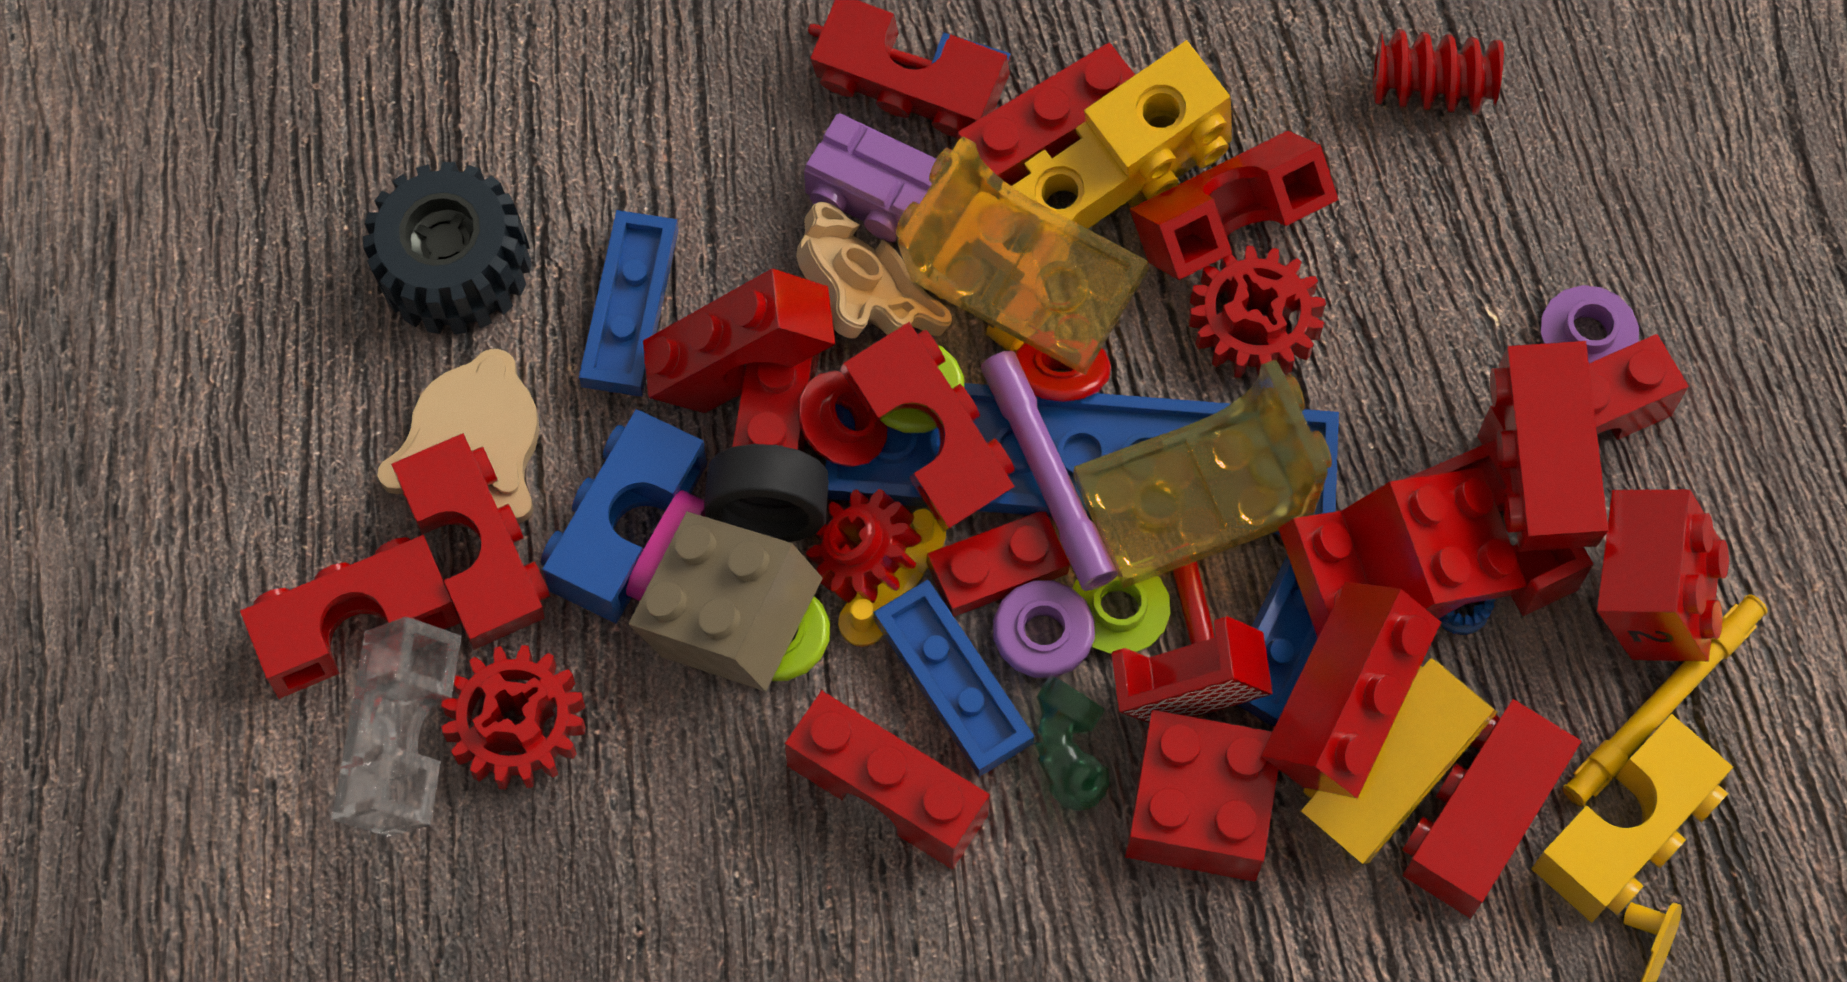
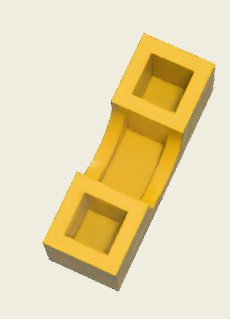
[1531,714,1733,923]

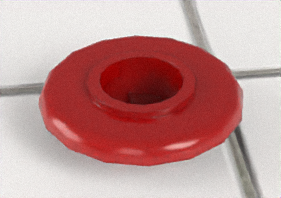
[1015,331,1111,402]
[798,371,887,467]

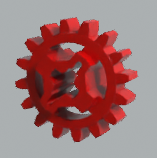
[1188,245,1326,380]
[441,645,586,790]

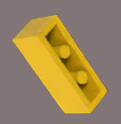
[1301,658,1498,864]

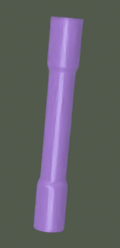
[981,351,1118,591]

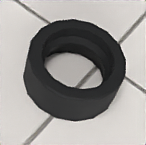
[704,444,829,542]

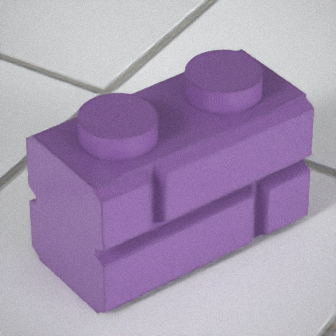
[804,113,948,245]

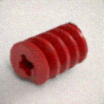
[1373,29,1504,116]

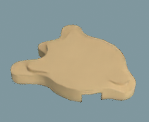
[796,202,952,338]
[377,349,540,523]

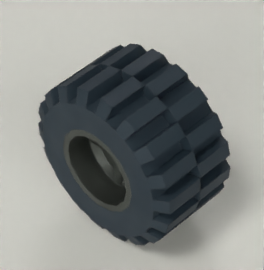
[363,162,531,335]

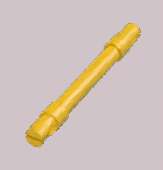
[1562,594,1768,807]

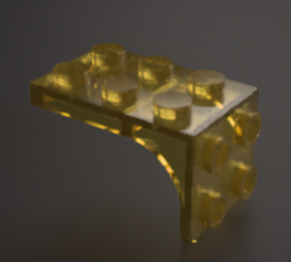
[896,136,1149,375]
[1073,360,1332,588]

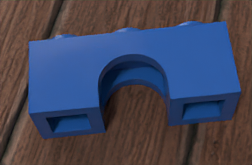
[541,409,707,624]

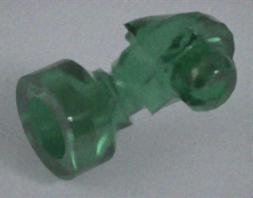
[1034,674,1109,811]

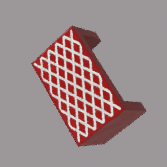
[1112,616,1273,723]

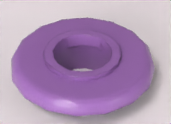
[1541,285,1639,363]
[993,581,1095,678]

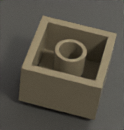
[628,511,822,692]

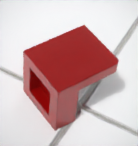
[1511,543,1594,616]

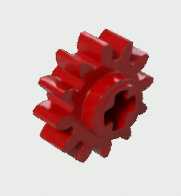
[806,489,922,603]

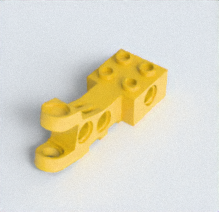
[915,40,1232,352]

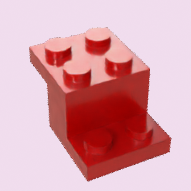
[1278,467,1527,637]

